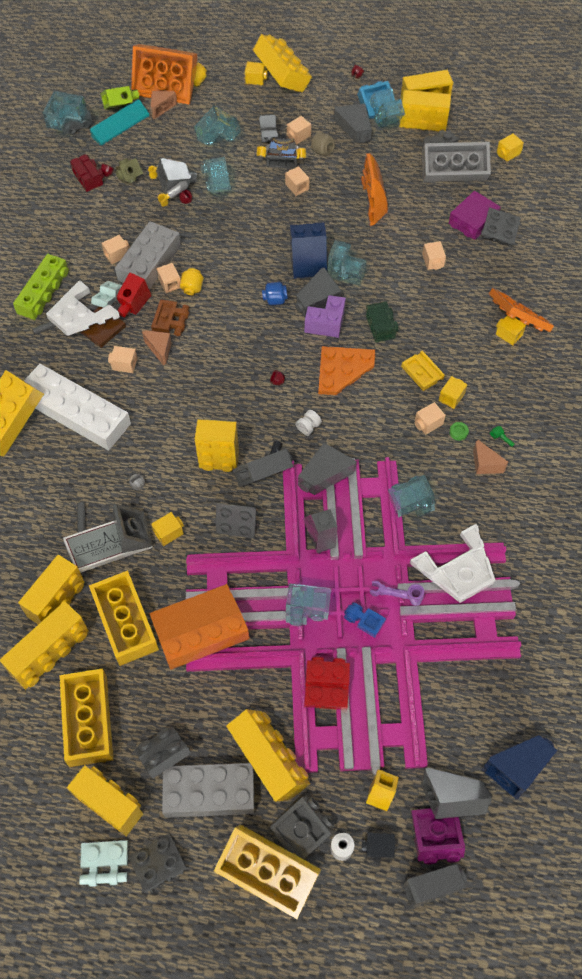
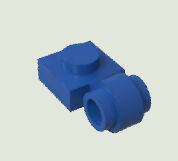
[344,602,386,638]

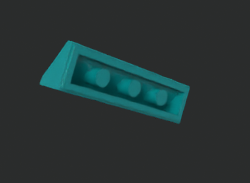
[90,100,150,146]

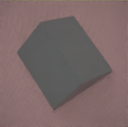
[113,504,153,553]

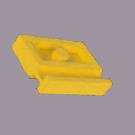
[401,350,445,391]

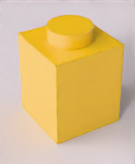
[245,62,268,85]
[496,133,524,162]
[496,315,526,346]
[438,376,468,409]
[151,512,184,546]
[366,769,399,811]

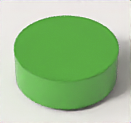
[449,422,469,441]

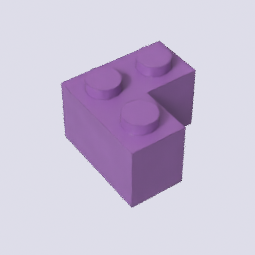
[305,295,346,338]

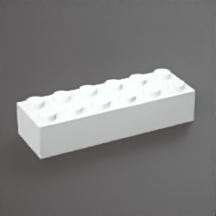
[24,364,131,451]

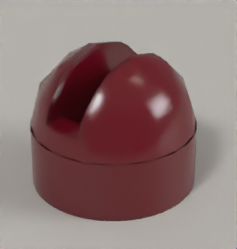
[351,65,364,79]
[100,163,114,177]
[179,190,193,204]
[270,370,285,386]

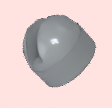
[129,474,145,490]

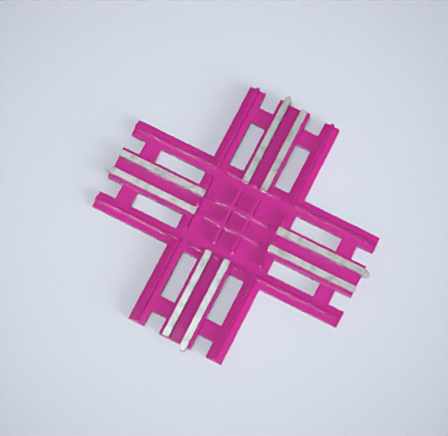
[186,457,521,776]

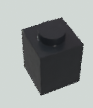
[361,832,395,861]

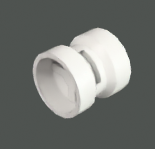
[296,410,322,436]

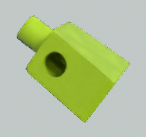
[101,86,139,109]

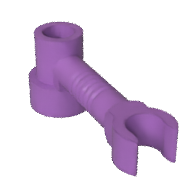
[370,581,424,606]

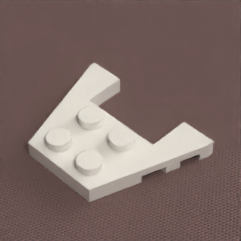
[46,281,120,336]
[410,524,495,603]

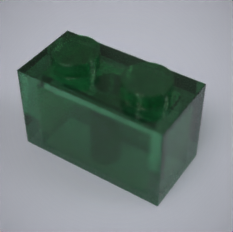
[365,301,398,343]

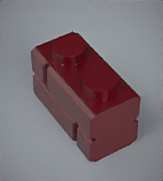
[70,154,104,192]

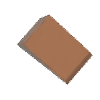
[151,91,177,119]
[142,330,172,365]
[473,440,508,474]

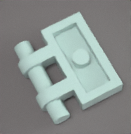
[80,840,128,887]

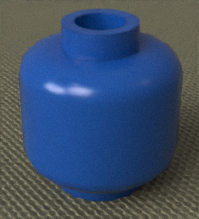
[262,281,288,306]

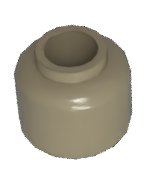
[311,132,335,156]

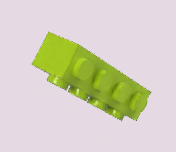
[13,254,69,320]

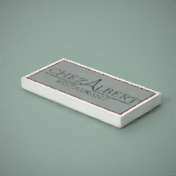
[63,521,153,573]

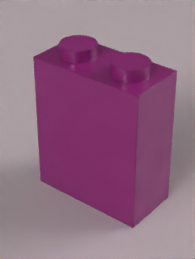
[448,191,501,240]

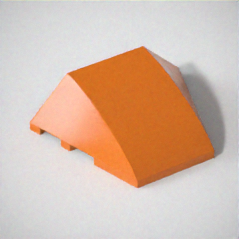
[361,153,388,226]

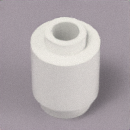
[330,833,354,861]

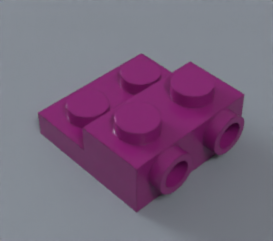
[411,809,465,865]

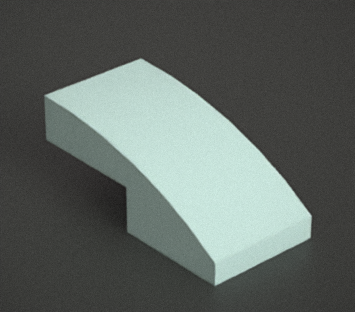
[91,281,122,308]

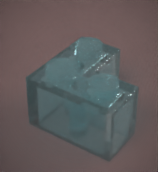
[370,88,405,128]
[42,91,87,130]
[194,105,241,146]
[201,157,231,194]
[328,240,367,286]
[388,475,435,517]
[286,583,331,626]

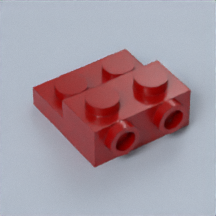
[304,657,350,710]

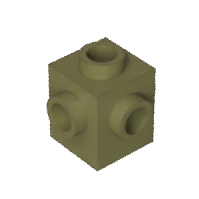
[115,158,143,184]

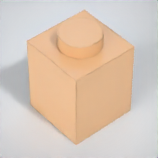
[287,116,311,144]
[285,166,310,196]
[102,235,130,264]
[422,241,446,270]
[157,263,180,293]
[108,346,138,373]
[415,402,446,435]

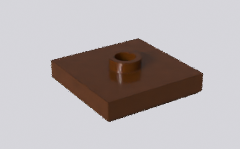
[80,306,126,348]

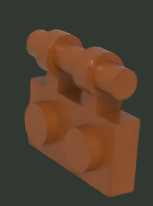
[151,299,189,336]

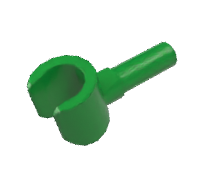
[490,426,515,447]

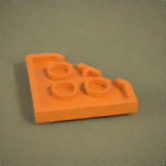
[489,288,554,332]
[318,346,375,395]

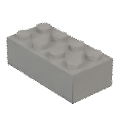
[422,142,491,182]
[115,221,181,290]
[162,763,255,818]

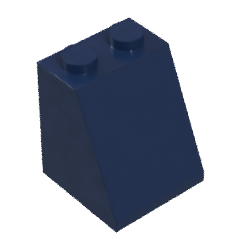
[290,223,327,279]
[481,735,557,800]

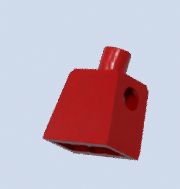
[117,272,152,318]

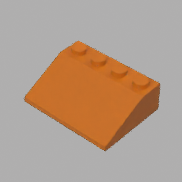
[131,44,198,104]
[149,584,249,670]

